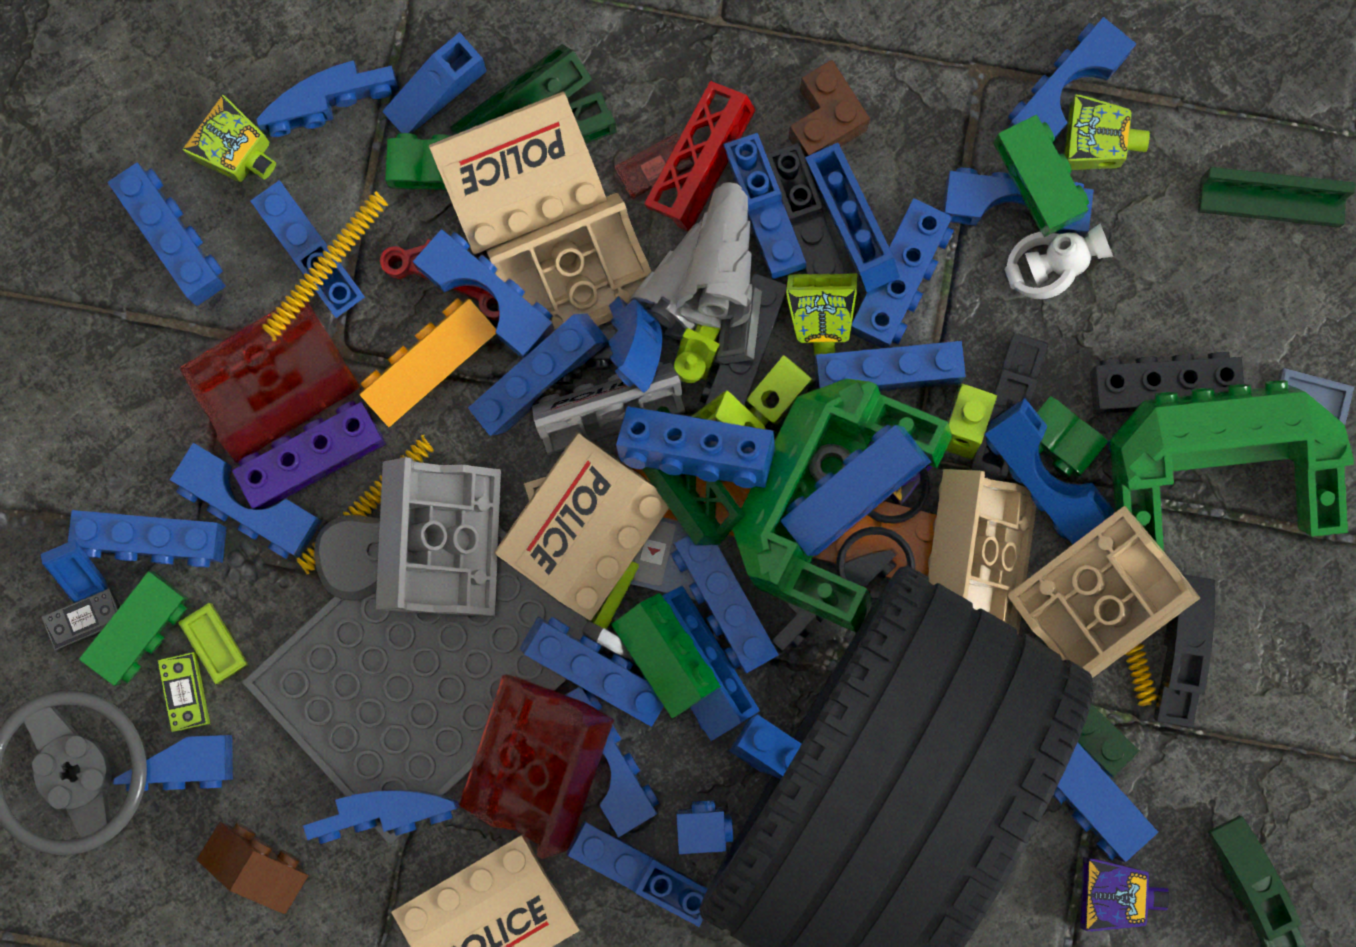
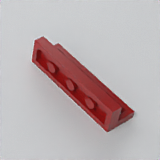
[644,81,756,231]

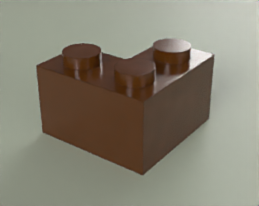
[788,60,870,157]
[197,821,309,914]

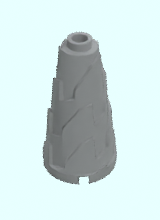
[676,182,752,328]
[630,218,703,340]

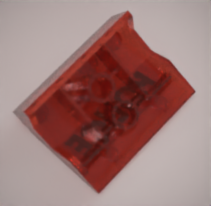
[179,294,361,463]
[459,674,614,859]

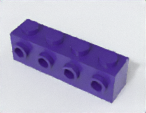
[232,401,387,510]

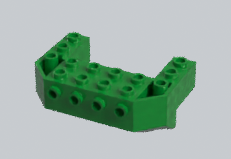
[732,378,952,633]
[1110,380,1354,551]

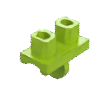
[673,324,721,383]

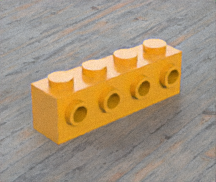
[359,298,496,427]

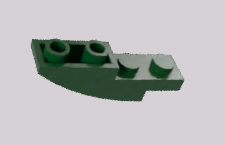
[1078,704,1140,778]
[1208,815,1306,947]

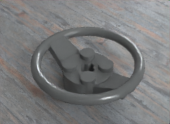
[0,690,147,855]

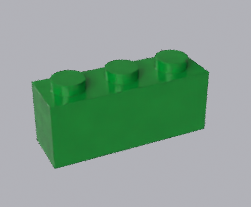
[993,114,1089,237]
[79,571,188,686]
[611,593,721,718]

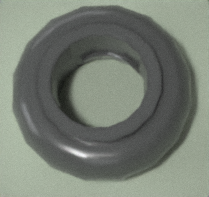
[809,443,850,483]

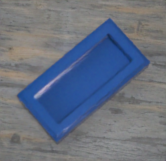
[41,540,108,603]

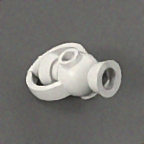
[1004,224,1113,299]

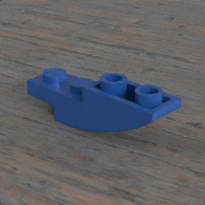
[257,60,399,137]
[724,133,806,280]
[250,180,365,318]
[608,296,662,393]
[303,790,460,844]
[566,821,708,927]

